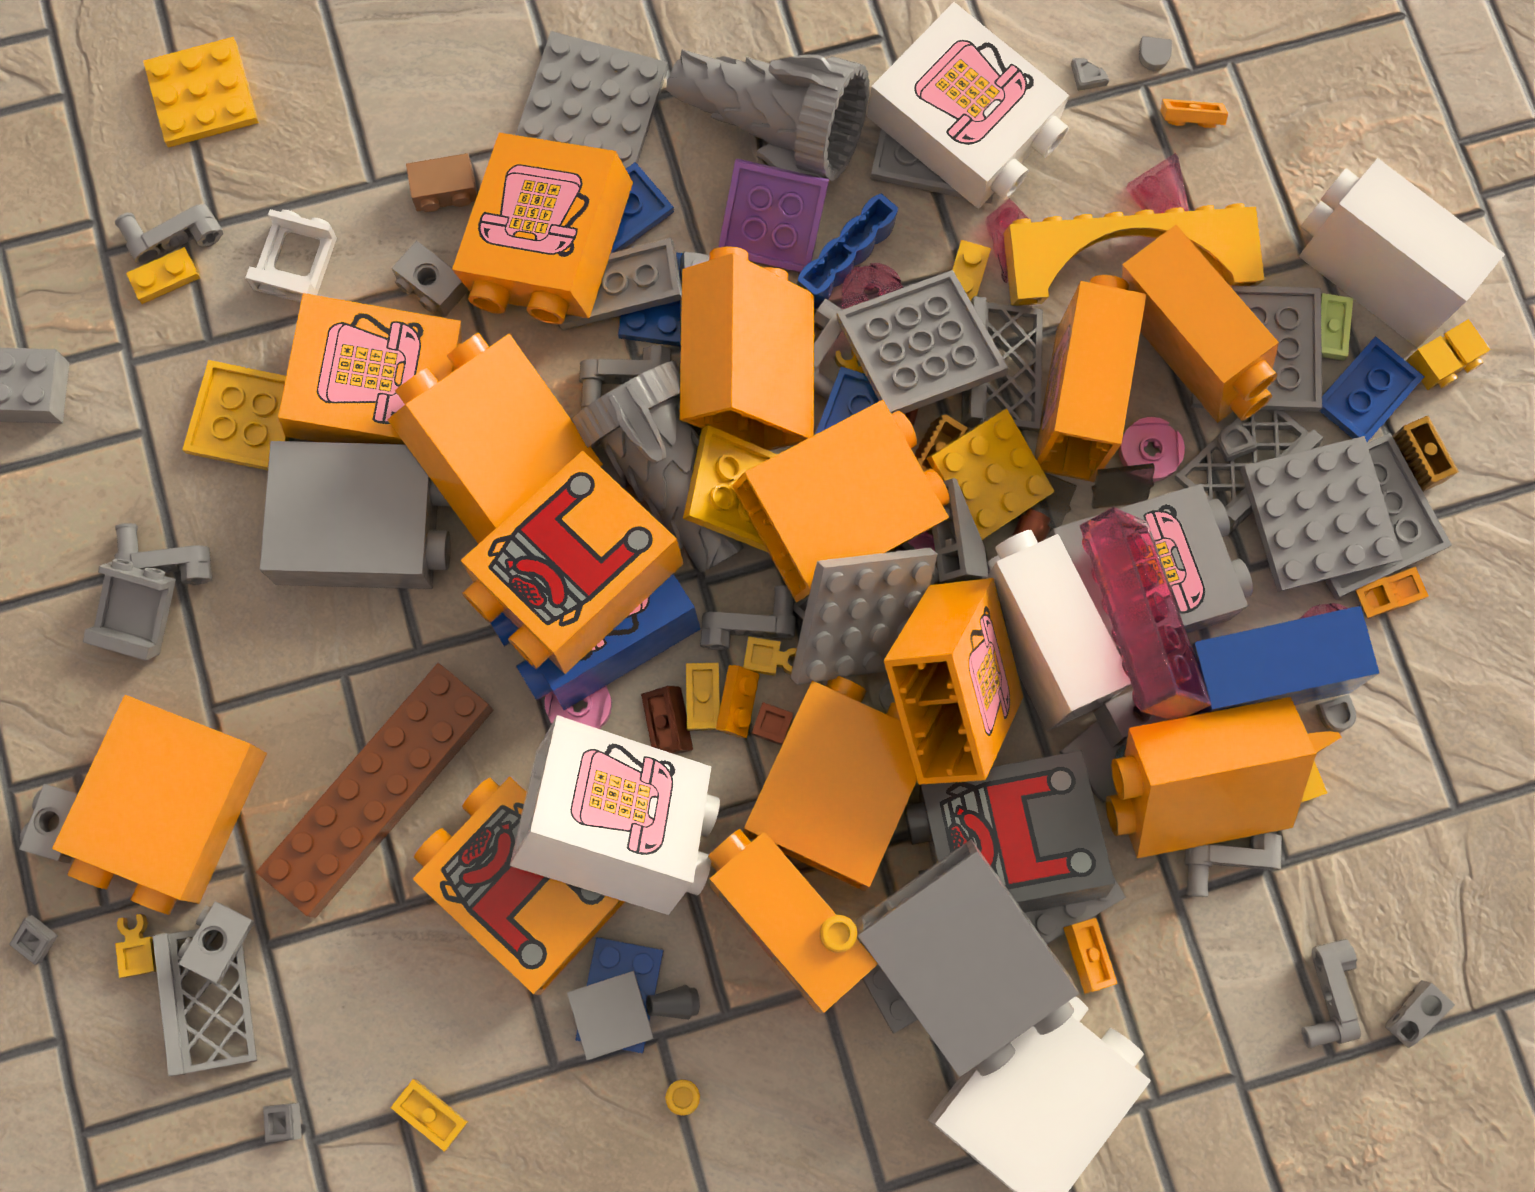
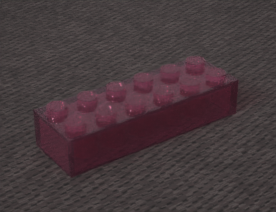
[1080,507,1211,720]

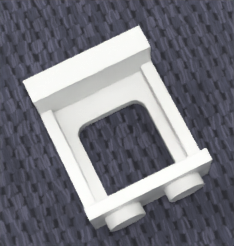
[245,209,337,303]

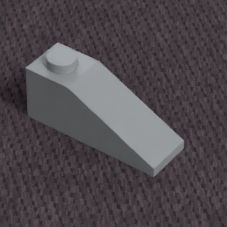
[932,478,989,583]

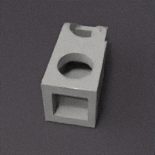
[1385,980,1455,1048]

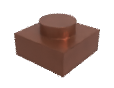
[751,702,794,746]

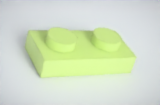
[1321,293,1353,361]

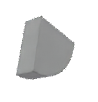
[1071,58,1109,91]

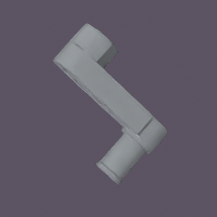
[115,204,224,265]
[814,298,842,401]
[579,345,671,410]
[114,523,212,585]
[700,585,796,650]
[1185,833,1282,897]
[1301,939,1361,1049]

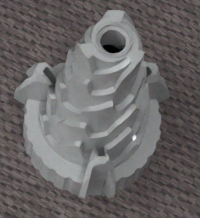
[666,49,870,181]
[571,360,744,573]

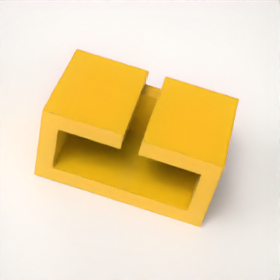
[1406,319,1491,391]

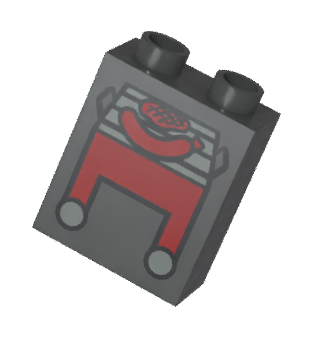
[904,750,1115,913]

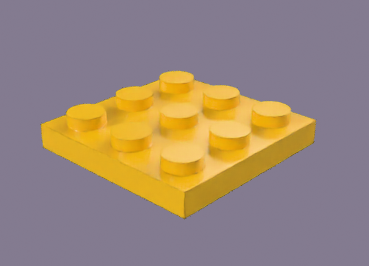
[143,37,259,148]
[182,360,290,471]
[926,408,1055,540]
[683,425,777,552]

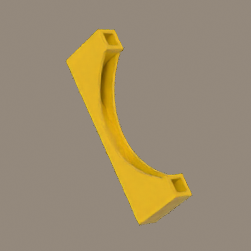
[1003,203,1264,306]

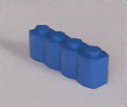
[797,193,898,309]

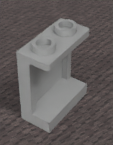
[83,559,176,660]

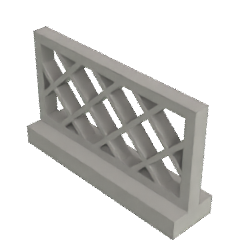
[961,296,1043,431]
[1175,410,1323,533]
[153,929,257,1076]

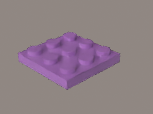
[718,159,829,272]

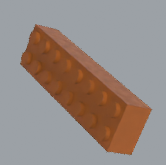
[256,663,494,918]

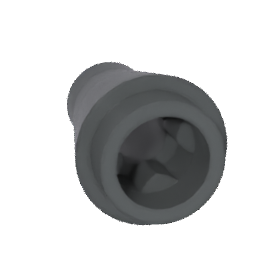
[646,985,700,1020]

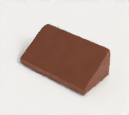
[641,685,693,754]

